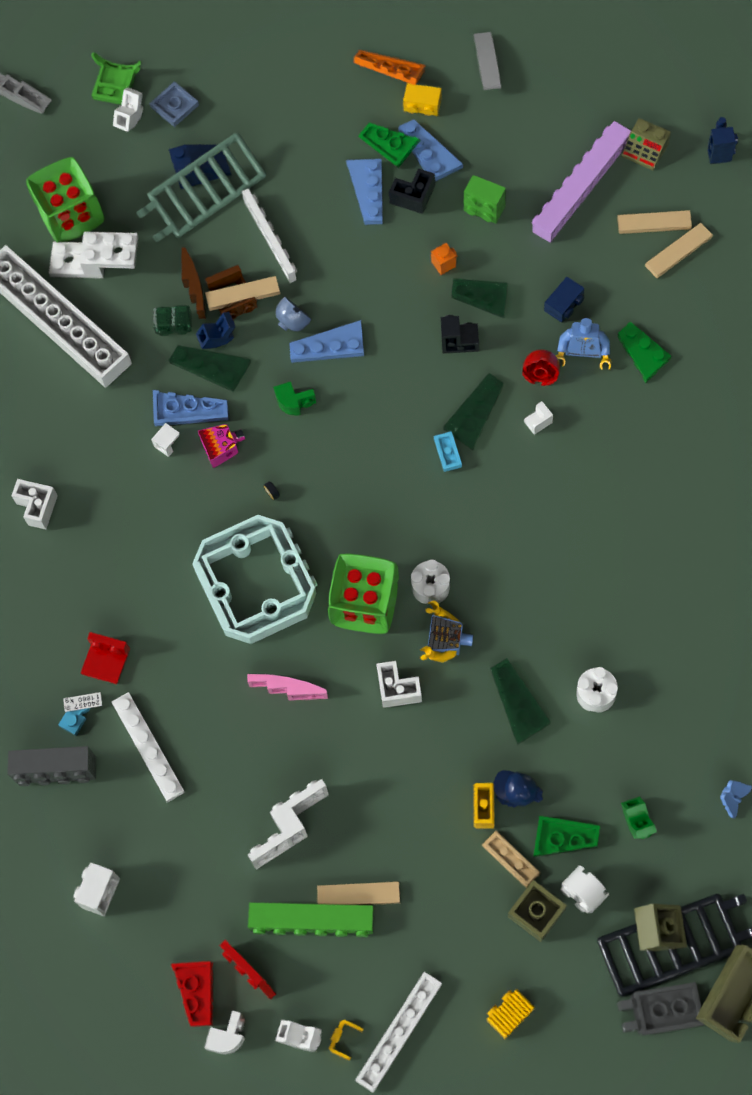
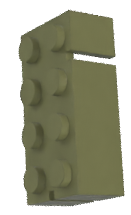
[696,945,752,1043]

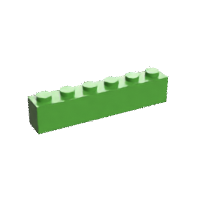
[248,902,374,937]

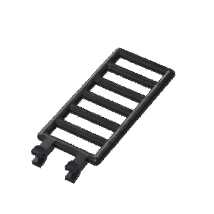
[597,894,752,997]

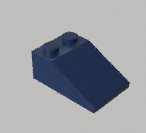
[169,144,231,189]

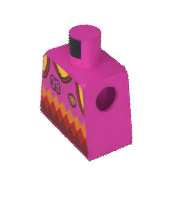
[198,424,245,468]

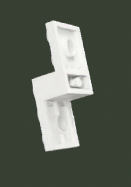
[49,232,138,278]
[248,779,329,870]

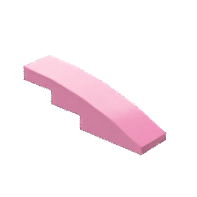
[247,674,328,701]

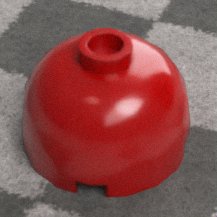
[522,349,560,386]

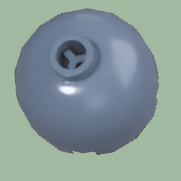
[275,297,312,331]

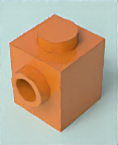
[431,243,457,275]

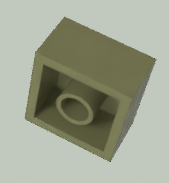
[508,880,567,942]

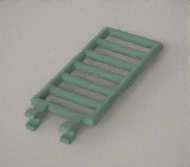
[136,133,266,242]

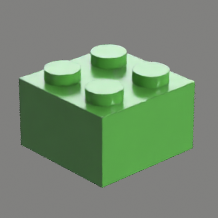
[464,175,506,223]

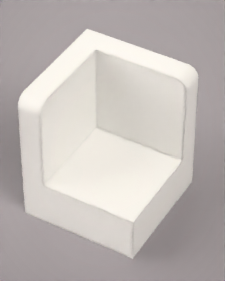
[524,401,553,435]
[151,423,180,457]

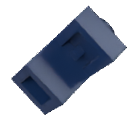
[196,312,235,349]

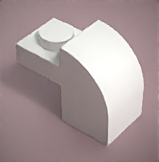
[113,87,144,132]
[205,1011,245,1054]
[275,1020,322,1052]

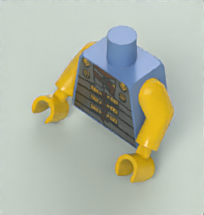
[420,601,473,663]

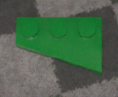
[358,123,421,168]
[617,322,671,383]
[533,816,600,857]

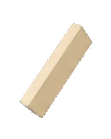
[482,831,541,889]

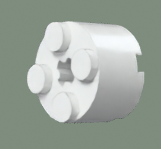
[411,559,450,604]
[576,667,618,713]
[560,866,609,913]

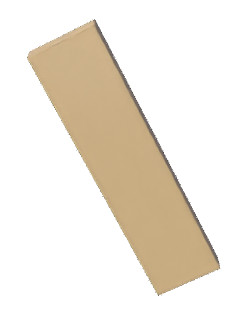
[617,210,692,234]
[645,223,713,278]
[205,276,280,311]
[317,882,400,905]

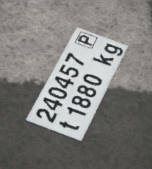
[63,692,102,712]

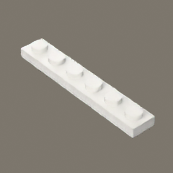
[242,189,297,283]
[112,692,185,802]
[355,972,442,1093]

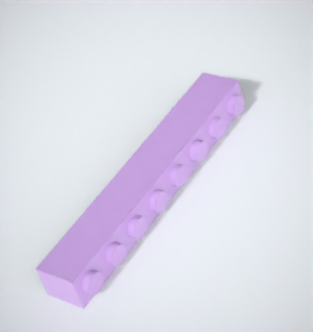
[532,121,631,243]

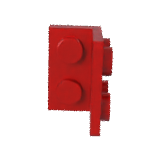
[81,632,130,684]

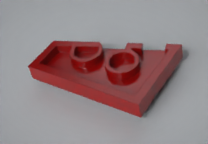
[219,940,276,1000]
[171,961,213,1027]

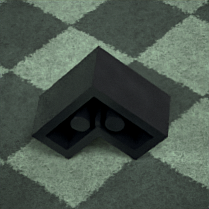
[389,168,435,214]
[440,315,479,354]

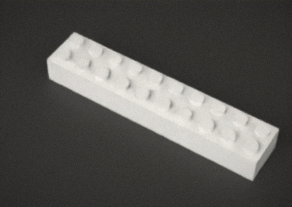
[0,245,132,388]

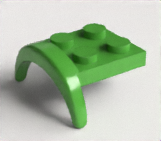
[91,52,141,105]

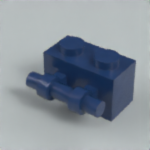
[707,117,738,164]

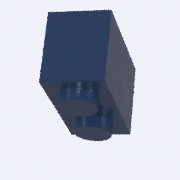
[544,277,585,323]

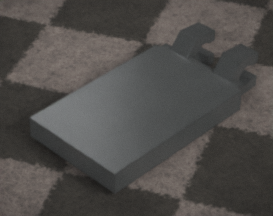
[617,982,705,1036]

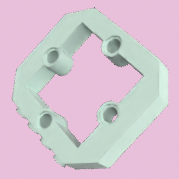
[192,515,318,644]

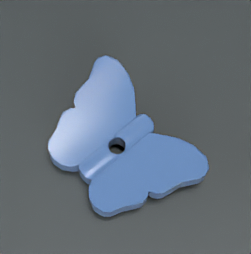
[721,780,752,818]

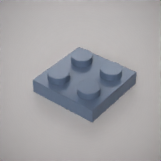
[150,82,199,127]

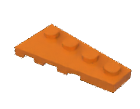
[354,50,425,85]

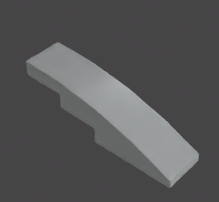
[474,32,501,90]
[0,73,52,114]

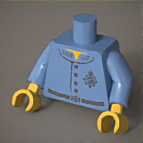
[556,318,612,370]

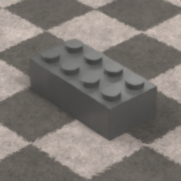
[8,746,96,786]

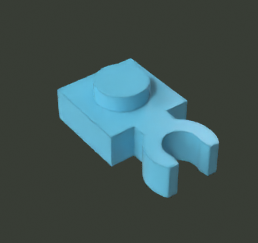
[58,708,90,736]

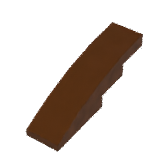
[182,247,206,319]

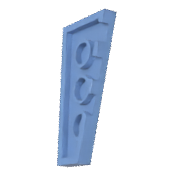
[398,119,463,181]
[346,159,383,225]
[289,320,364,363]
[153,390,229,426]

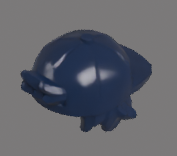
[493,770,543,807]

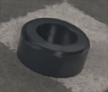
[263,481,280,500]

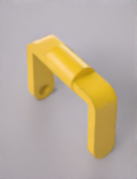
[329,1020,363,1061]

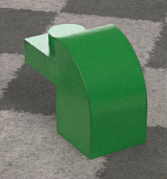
[273,381,316,416]
[621,797,657,839]

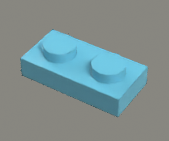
[434,431,462,472]

